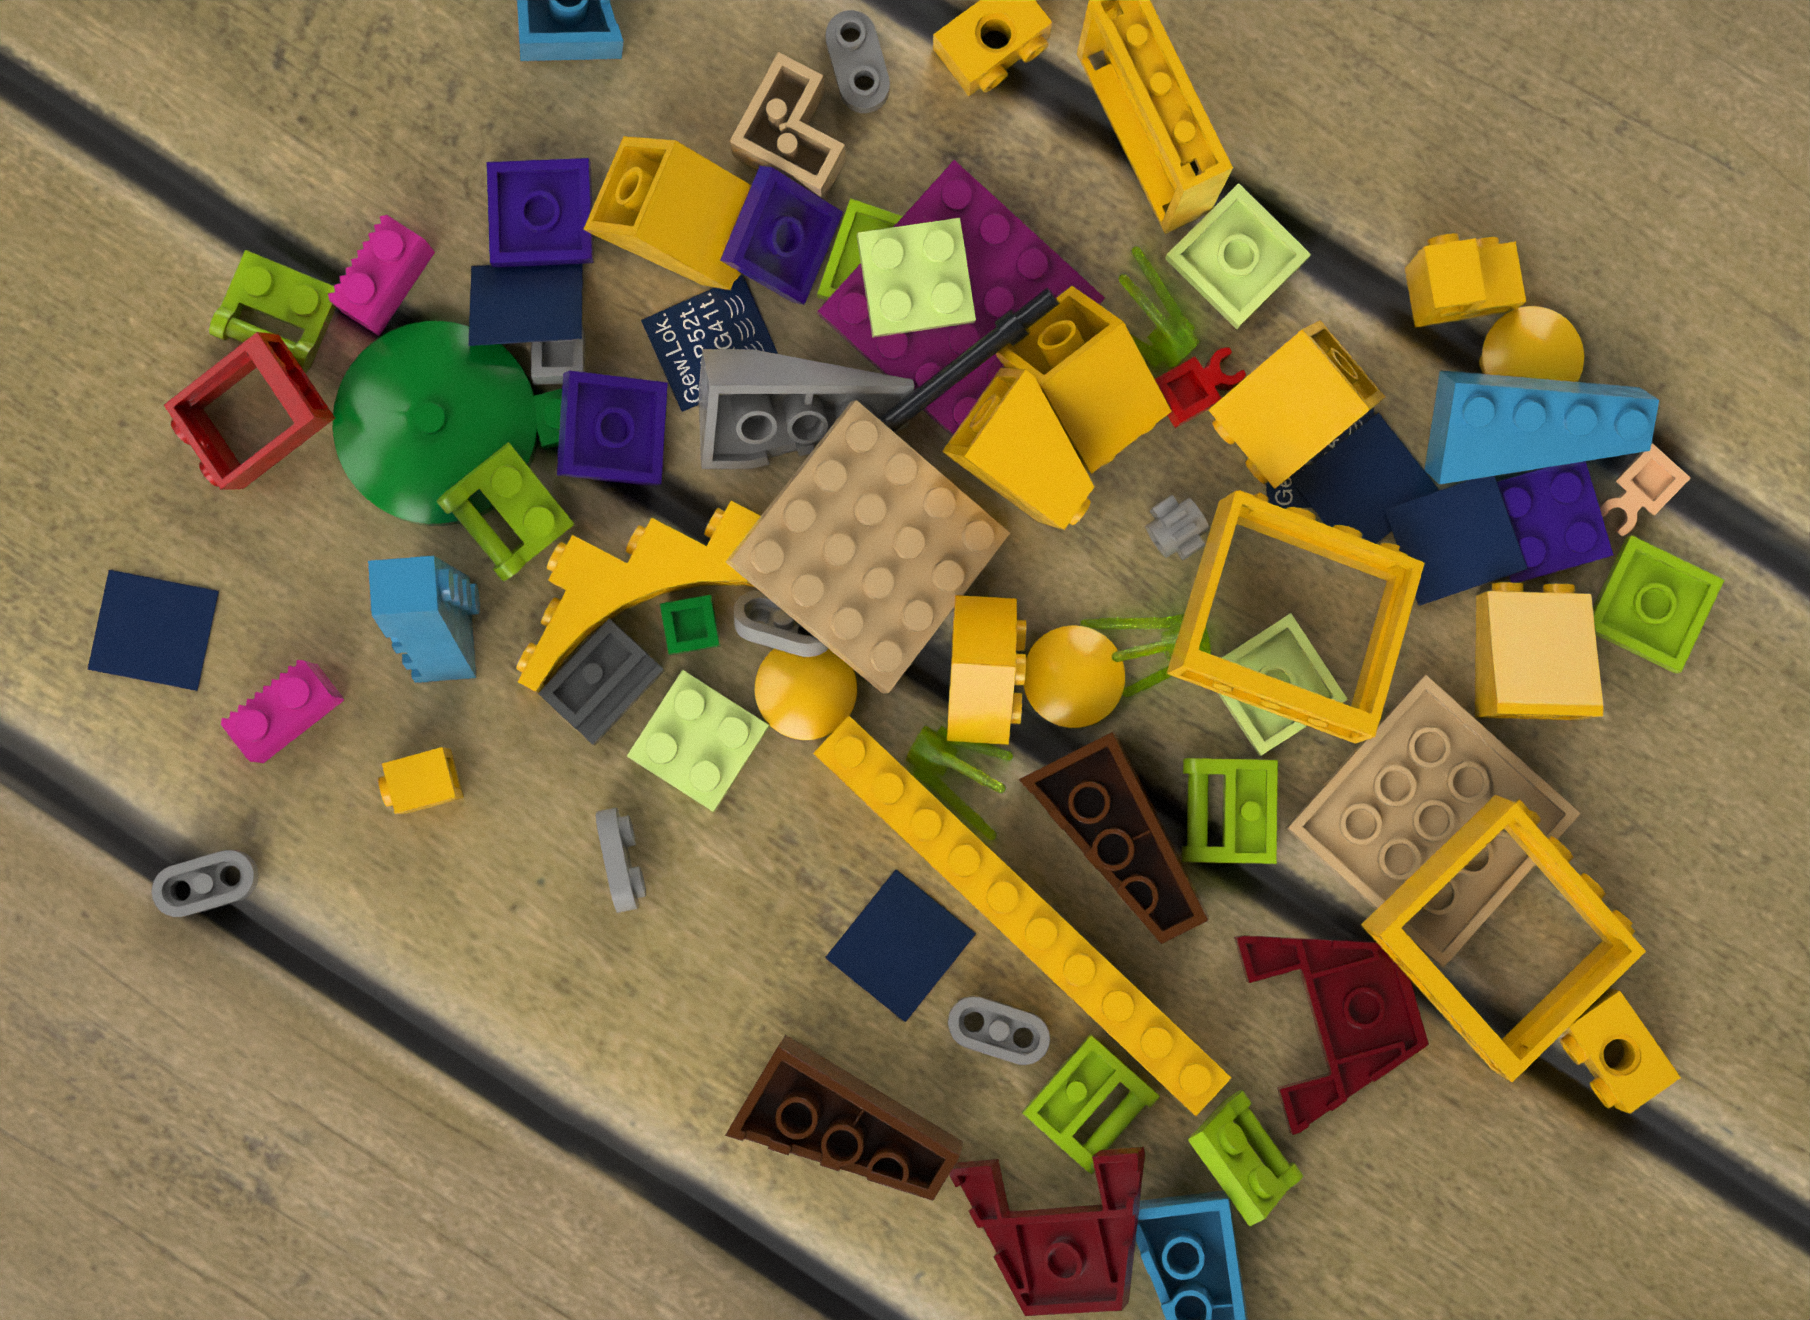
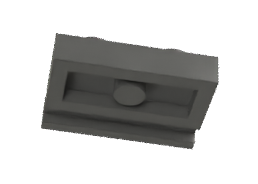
[538,618,665,745]

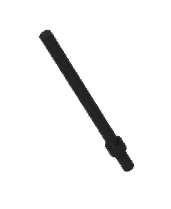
[878,287,1060,432]

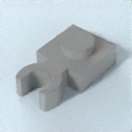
[531,328,585,384]

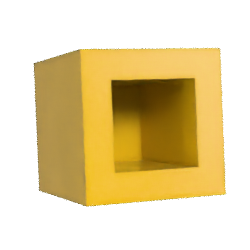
[378,747,464,814]

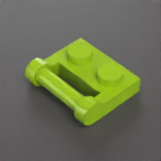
[209,250,337,373]
[437,442,575,581]
[1182,758,1278,864]
[1022,1034,1160,1175]
[1188,1090,1304,1226]

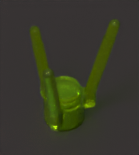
[1118,246,1201,369]
[1080,613,1211,698]
[905,725,1013,840]

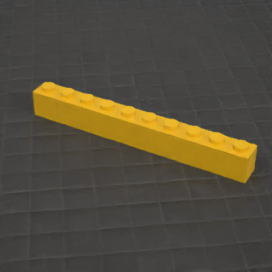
[813,716,1231,1116]

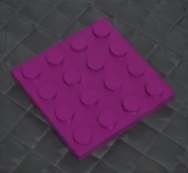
[816,160,1105,436]

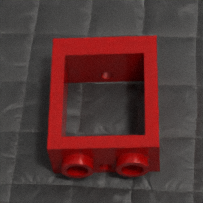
[164,332,335,490]

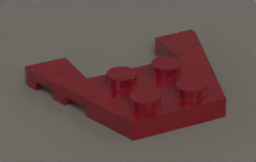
[1234,935,1429,1135]
[949,1146,1145,1316]

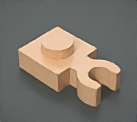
[1599,443,1691,536]

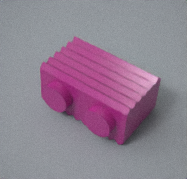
[328,215,435,336]
[221,660,344,763]

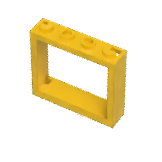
[1077,0,1233,234]
[1166,490,1425,744]
[1361,795,1646,1082]

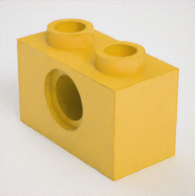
[933,0,1052,96]
[1559,988,1681,1114]

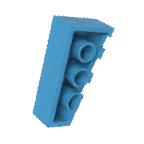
[1424,370,1659,485]

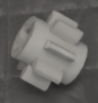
[1145,495,1210,561]

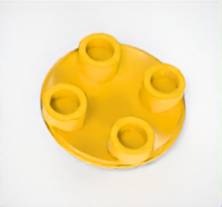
[1479,306,1584,382]
[1023,625,1125,728]
[754,649,857,740]

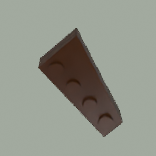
[1019,731,1209,944]
[725,1034,963,1201]

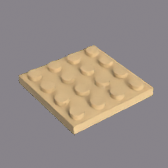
[725,400,1010,694]
[1285,674,1581,968]

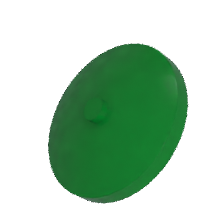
[332,321,539,526]

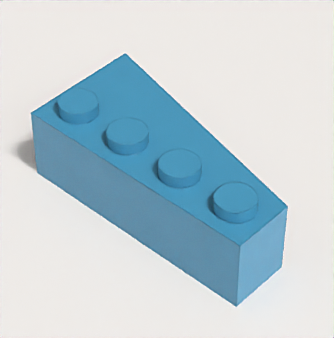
[517,0,624,61]
[368,556,480,683]
[1136,1190,1248,1320]

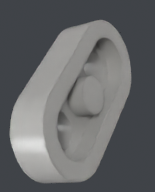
[826,10,890,114]
[734,590,829,657]
[596,807,646,913]
[152,850,259,917]
[948,995,1050,1065]

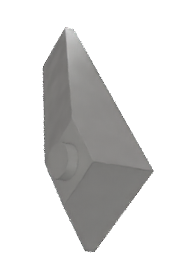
[699,349,915,469]

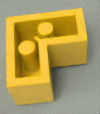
[1405,233,1526,328]
[947,595,1026,745]

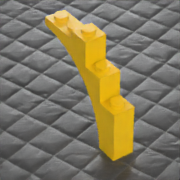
[516,501,761,693]

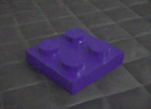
[486,158,594,267]
[720,166,843,305]
[557,370,668,486]
[1497,461,1614,583]

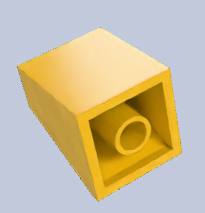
[583,136,751,290]
[996,286,1172,474]
[1209,320,1386,489]
[942,368,1095,530]
[1475,582,1603,721]

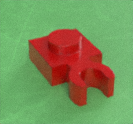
[1155,347,1247,429]

